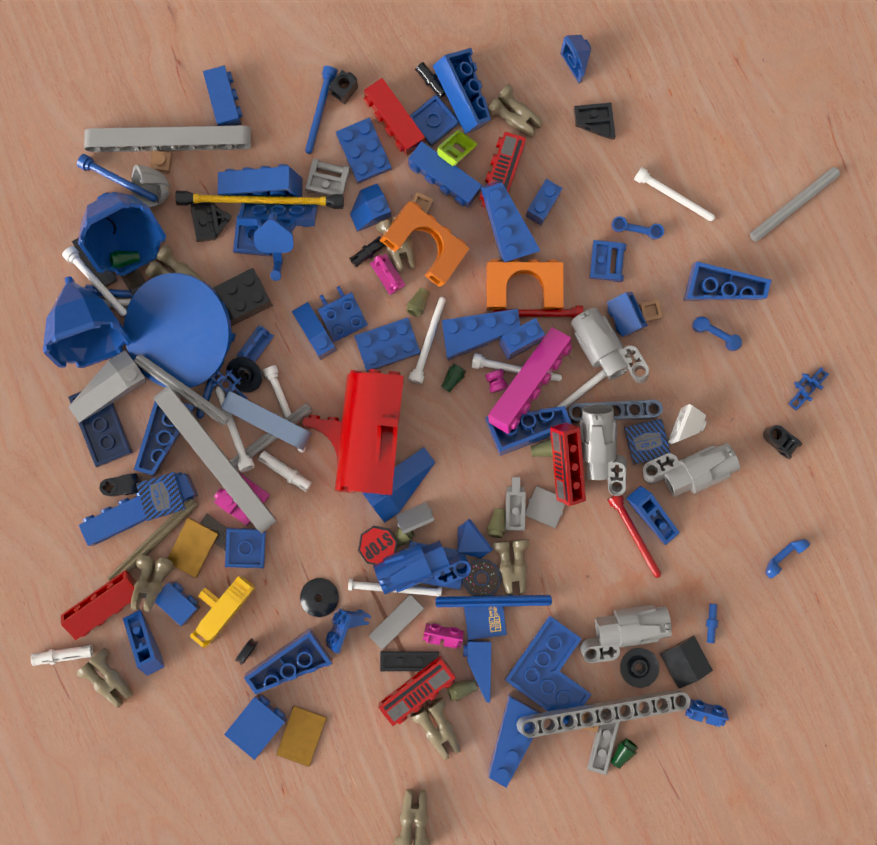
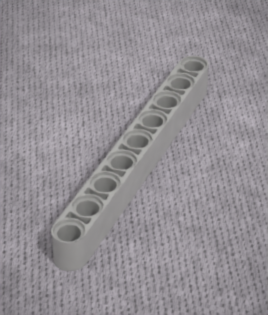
[84,126,251,152]
[153,385,277,534]
[517,690,690,738]

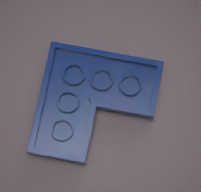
[504,615,592,724]

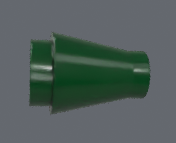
[109,250,140,269]
[441,363,467,392]
[611,738,638,769]

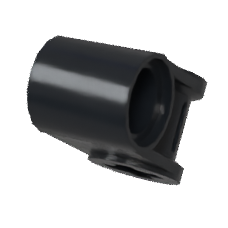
[763,425,802,460]
[99,473,138,497]

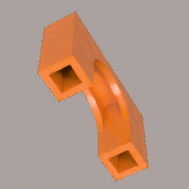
[380,201,470,287]
[486,259,564,311]

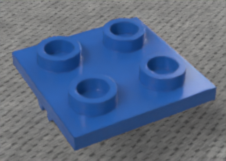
[318,286,368,342]
[326,608,371,654]

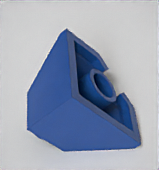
[560,35,591,84]
[350,183,392,232]

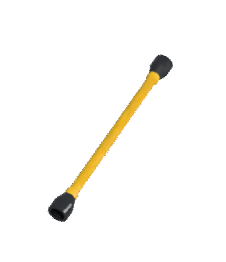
[175,190,344,209]

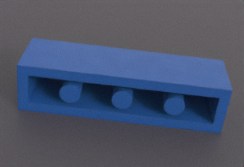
[408,141,482,208]

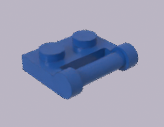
[589,240,627,282]

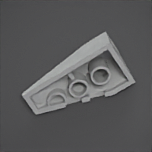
[69,351,146,423]

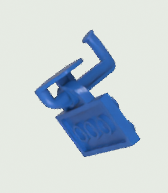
[238,202,318,281]

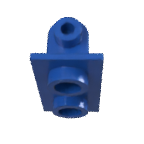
[236,325,274,362]
[685,699,729,727]

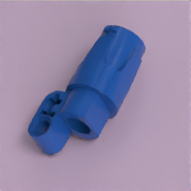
[373,540,471,595]

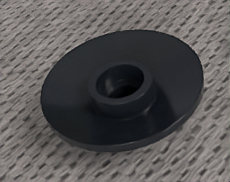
[226,357,263,392]
[300,578,339,617]
[620,648,659,688]

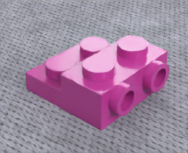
[214,472,270,526]

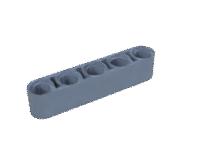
[221,391,312,450]
[567,400,663,423]

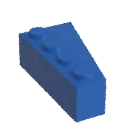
[683,262,771,301]

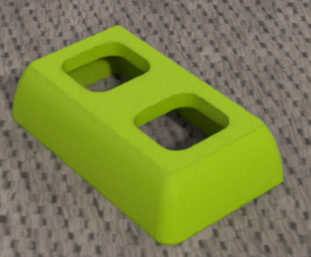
[437,130,477,166]

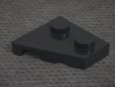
[574,102,616,140]

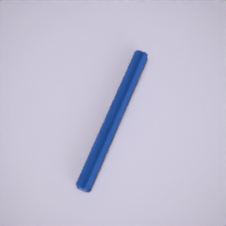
[435,595,552,607]

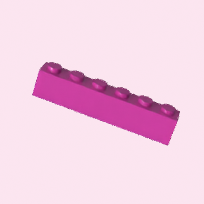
[488,327,572,434]

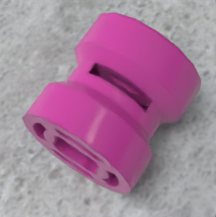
[485,369,508,394]

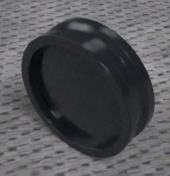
[235,638,258,665]

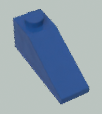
[292,302,337,360]
[626,486,680,545]
[123,610,165,676]
[463,640,491,703]

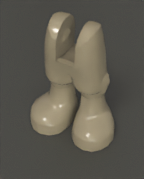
[488,84,543,137]
[375,217,416,272]
[146,245,205,282]
[493,539,529,596]
[131,555,174,612]
[76,648,133,708]
[410,698,461,760]
[394,789,431,845]

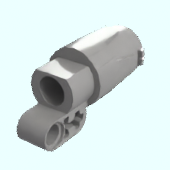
[571,308,649,383]
[579,404,627,496]
[643,443,740,497]
[580,605,672,663]

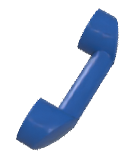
[611,216,664,240]
[692,317,742,351]
[765,539,810,579]

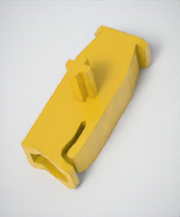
[190,576,256,648]

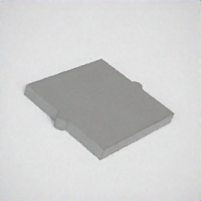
[525,486,565,528]
[395,502,435,534]

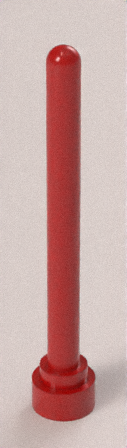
[492,305,583,319]
[607,495,661,578]

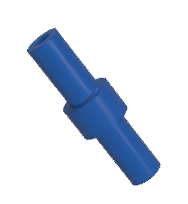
[706,603,718,643]

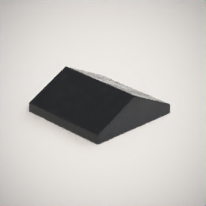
[660,635,713,689]

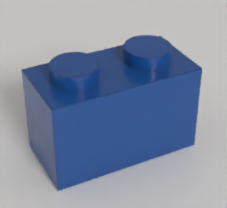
[525,179,562,226]
[606,292,648,337]
[155,581,201,626]

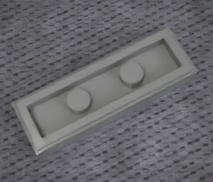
[369,594,424,649]
[587,711,620,775]

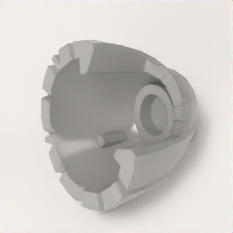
[131,165,170,208]

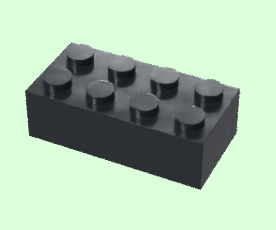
[213,268,273,327]

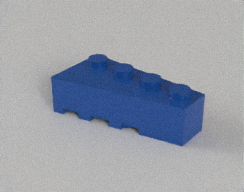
[433,48,491,134]
[218,164,303,198]
[480,181,541,262]
[442,309,520,361]
[134,401,196,476]
[485,406,572,456]
[244,628,332,694]
[488,694,541,788]

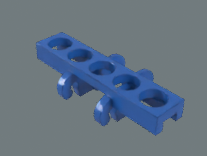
[788,367,829,411]
[211,369,248,399]

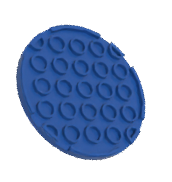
[124,273,232,388]

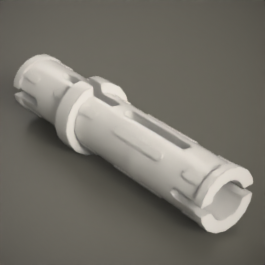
[258,450,312,493]
[31,645,93,666]

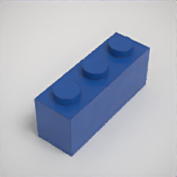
[203,65,243,126]

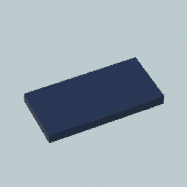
[68,392,133,467]

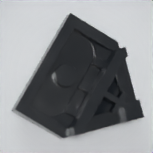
[190,202,232,242]

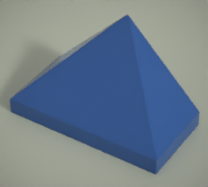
[457,519,493,558]

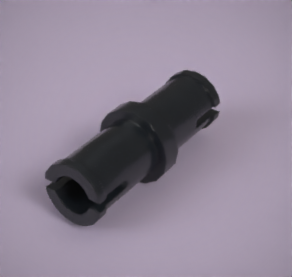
[415,62,446,98]
[349,236,386,268]

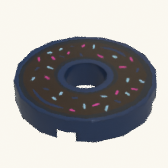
[462,559,501,596]

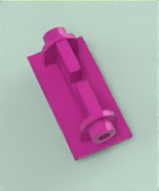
[370,254,406,295]
[423,623,464,649]

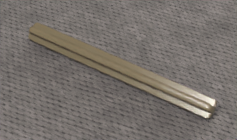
[108,498,198,581]

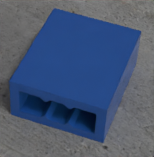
[499,318,545,360]
[224,694,287,760]

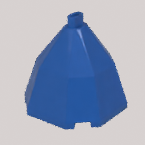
[78,192,166,276]
[43,276,132,368]

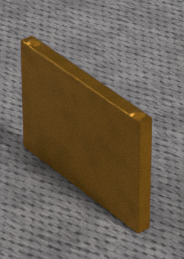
[167,518,219,578]
[276,706,327,767]

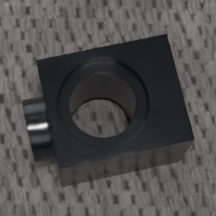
[329,70,358,104]

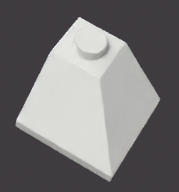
[668,404,707,445]

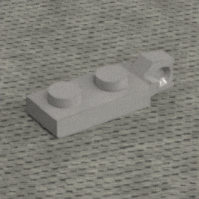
[505,477,526,531]

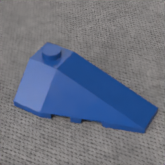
[362,447,435,523]

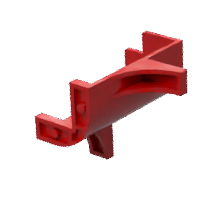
[303,369,404,495]

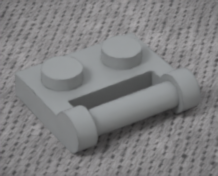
[305,158,350,196]

